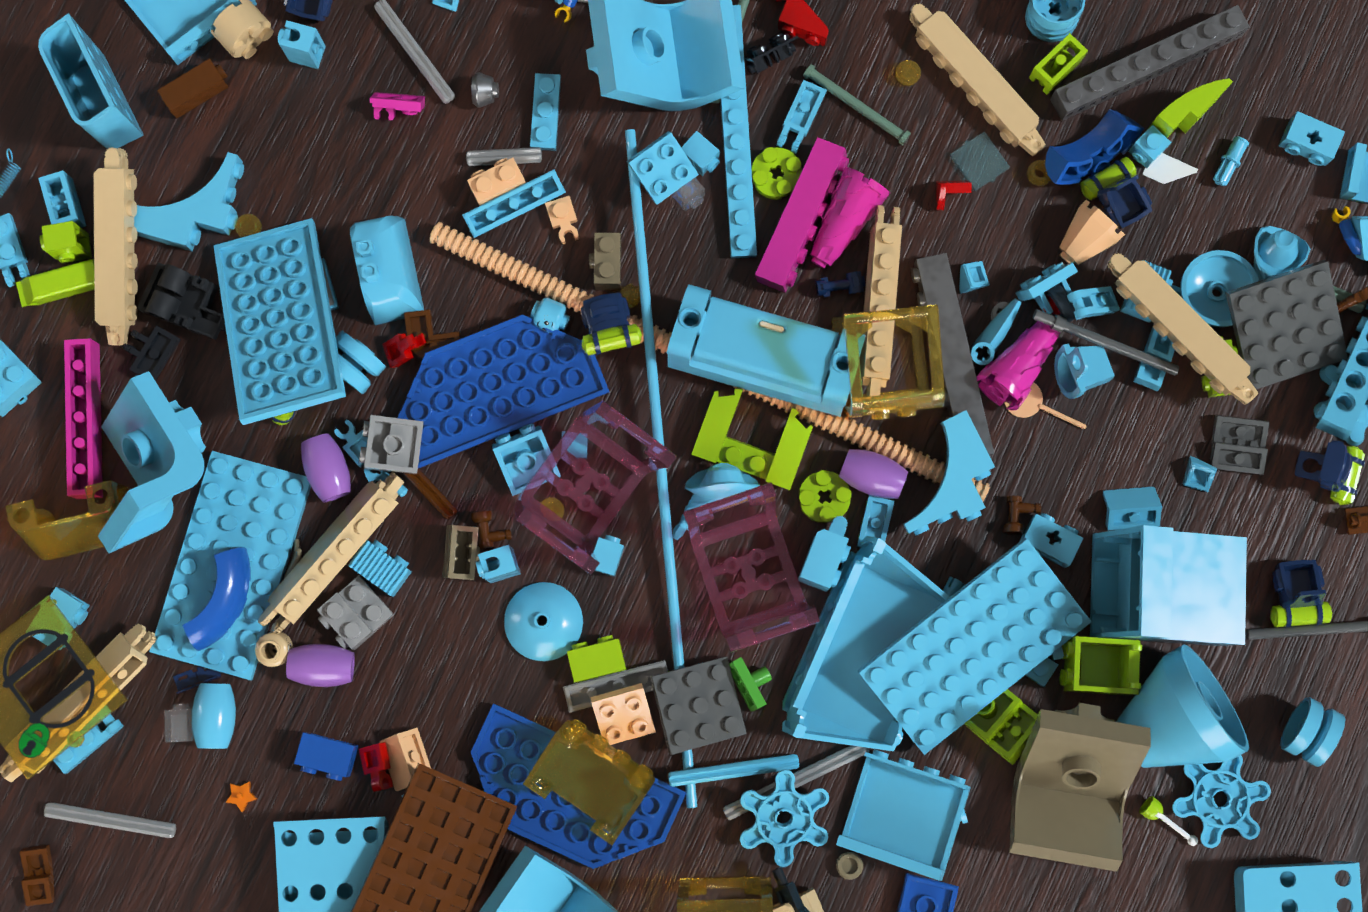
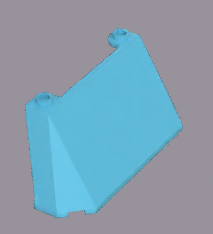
[782,536,950,751]

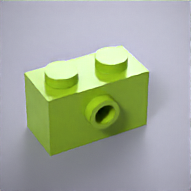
[40,221,92,263]

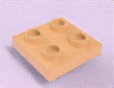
[590,683,656,746]

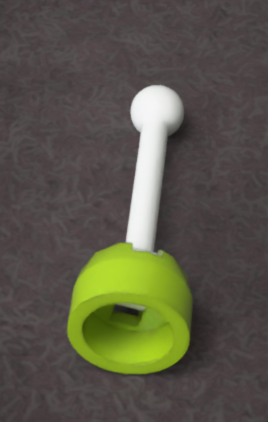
[1139,796,1198,846]

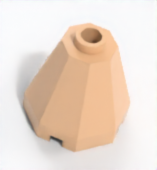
[1059,200,1125,265]

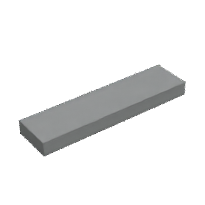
[563,660,668,713]

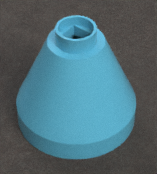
[1116,644,1249,768]

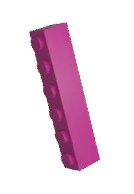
[755,137,849,293]
[64,338,103,499]

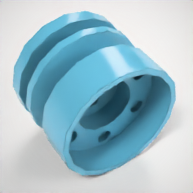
[1025,0,1086,42]

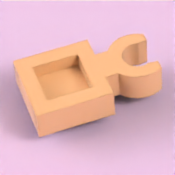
[545,196,579,244]

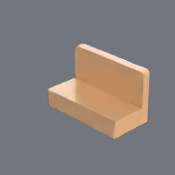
[380,728,431,791]

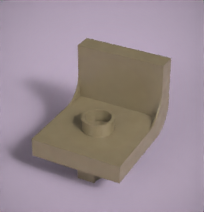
[1009,703,1151,872]

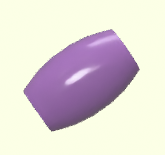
[301,433,351,503]
[839,449,908,499]
[286,644,355,687]

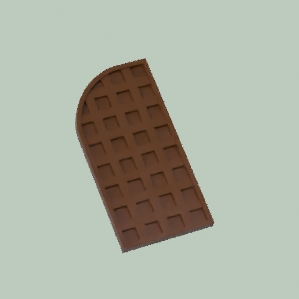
[351,763,517,912]

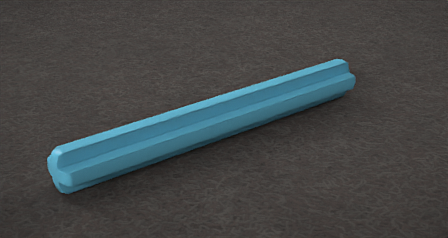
[668,754,799,787]

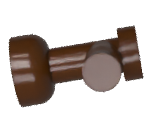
[1003,496,1041,535]
[471,511,512,550]

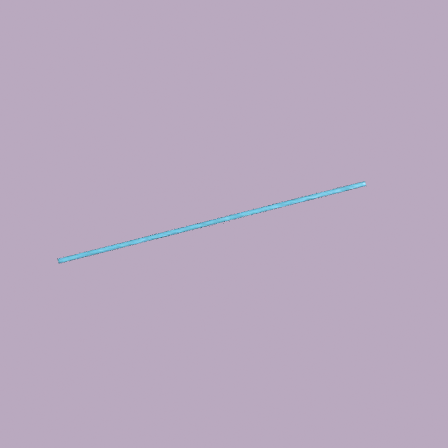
[625,129,697,808]

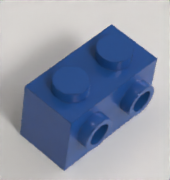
[294,732,359,781]

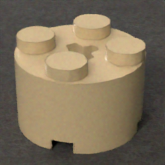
[211,0,274,59]

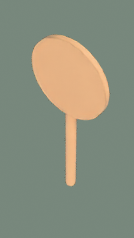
[1004,382,1086,429]

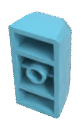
[350,216,424,325]

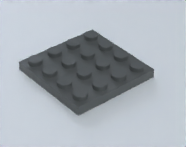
[1225,260,1348,389]

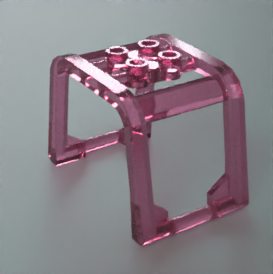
[515,401,677,575]
[683,482,820,652]

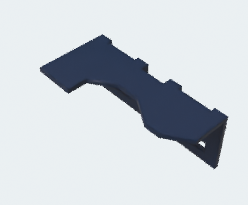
[173,666,221,694]

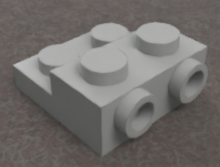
[359,415,423,474]
[317,575,395,650]

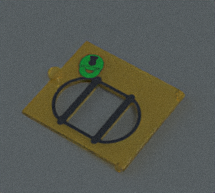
[0,595,127,779]

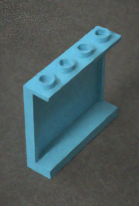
[125,0,257,65]
[836,749,971,881]

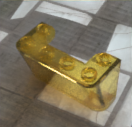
[5,480,129,560]
[523,719,655,845]

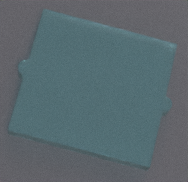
[950,132,1010,191]

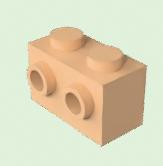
[467,158,526,206]

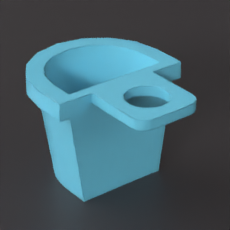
[1054,344,1115,399]

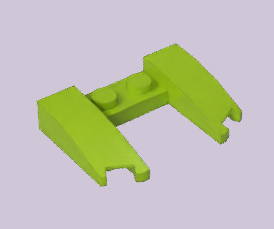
[692,388,813,490]

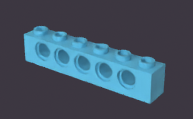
[1315,304,1368,441]

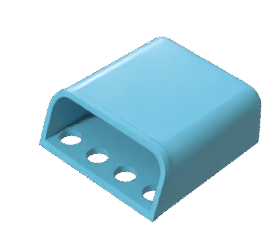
[38,13,144,149]
[273,817,390,912]
[1234,861,1362,912]

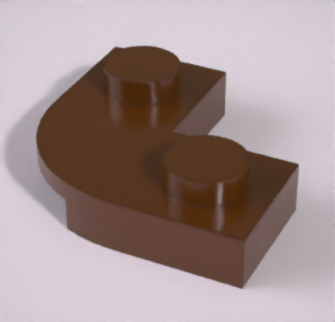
[404,309,461,359]

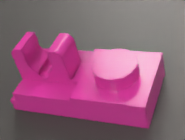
[370,92,425,120]

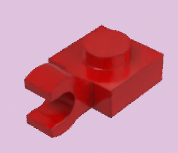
[382,333,426,368]
[359,742,393,792]

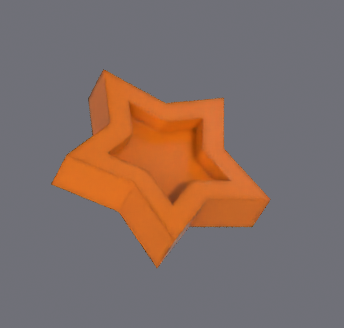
[226,781,257,812]

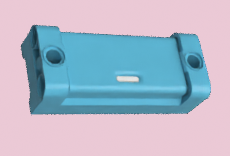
[667,284,866,417]

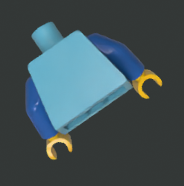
[1332,206,1368,261]

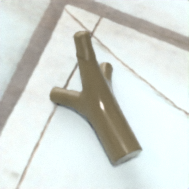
[284,539,303,578]

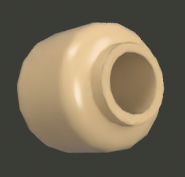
[255,632,293,667]

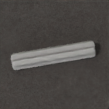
[466,147,542,166]

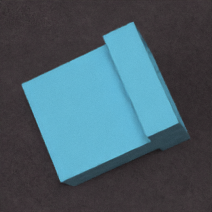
[1090,525,1247,646]

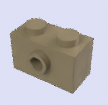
[589,233,622,290]
[443,525,480,580]

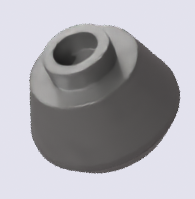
[471,72,499,108]

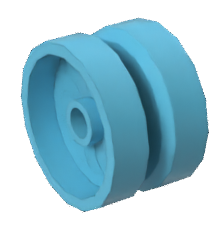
[336,330,386,395]
[1280,697,1345,767]

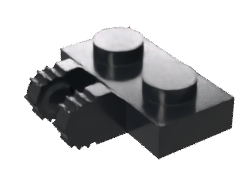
[122,325,181,381]

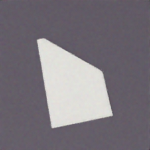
[1142,153,1198,184]

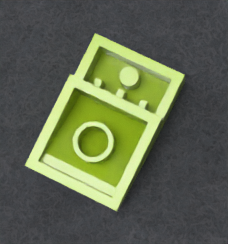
[1146,78,1233,138]
[964,689,1038,765]

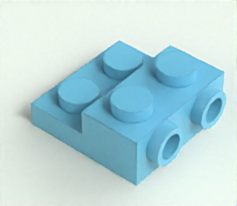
[492,423,561,496]

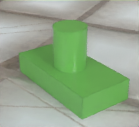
[729,657,772,712]

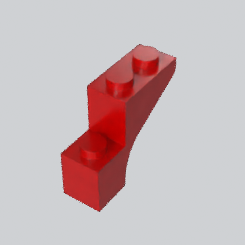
[775,0,829,47]

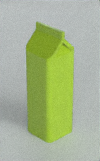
[16,259,95,307]

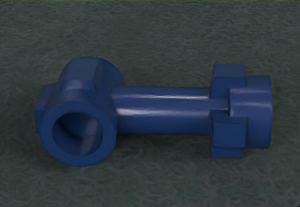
[816,271,866,297]

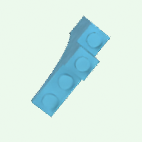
[134,152,244,252]
[903,410,995,536]

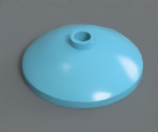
[1180,250,1259,327]
[504,582,583,661]

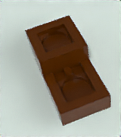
[20,845,54,906]

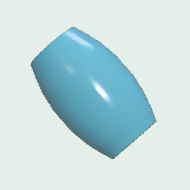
[192,683,236,749]

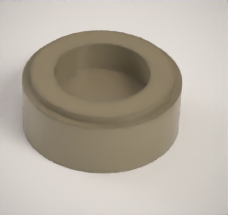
[836,852,863,880]

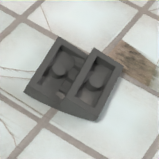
[1210,415,1269,475]

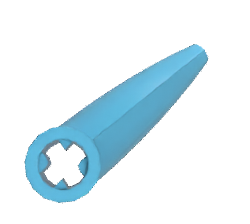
[971,298,1022,365]

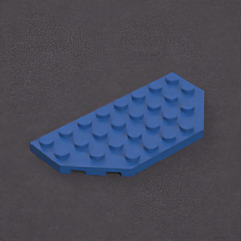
[398,315,610,469]
[471,703,687,869]

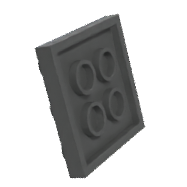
[650,656,747,755]

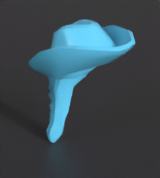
[1253,225,1311,281]
[673,463,760,541]

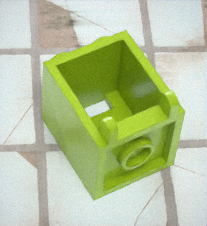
[1060,636,1142,695]

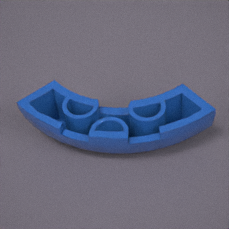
[1045,109,1144,185]
[182,547,251,651]

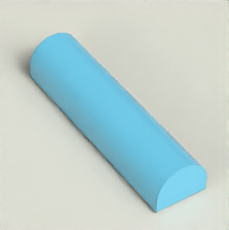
[462,170,566,238]

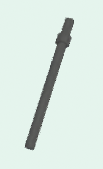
[1032,309,1179,376]
[1246,621,1368,640]

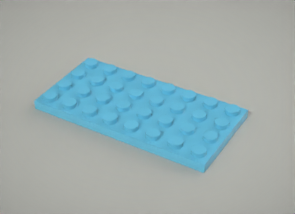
[213,218,346,425]
[149,451,311,680]
[858,538,1092,755]

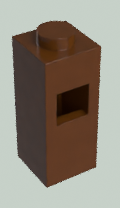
[157,58,228,119]

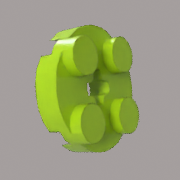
[751,147,802,200]
[799,470,851,523]

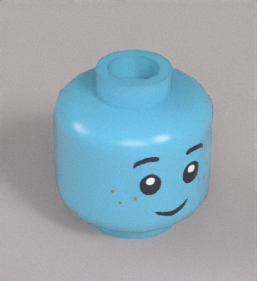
[530,297,570,334]

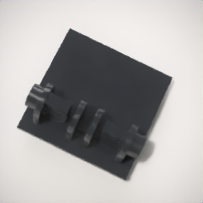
[744,32,798,74]

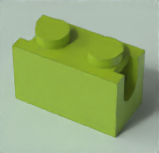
[1029,33,1088,95]
[567,635,627,683]

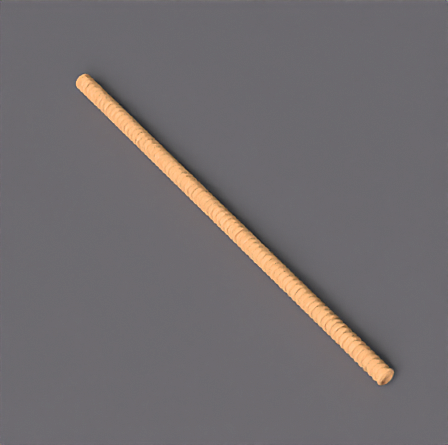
[429,222,990,501]

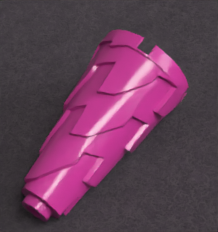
[810,167,890,269]
[976,321,1060,411]

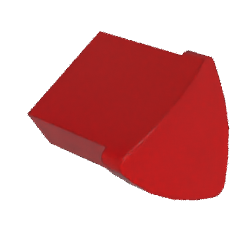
[936,181,972,210]

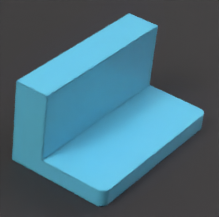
[1340,142,1368,204]
[1103,487,1162,530]

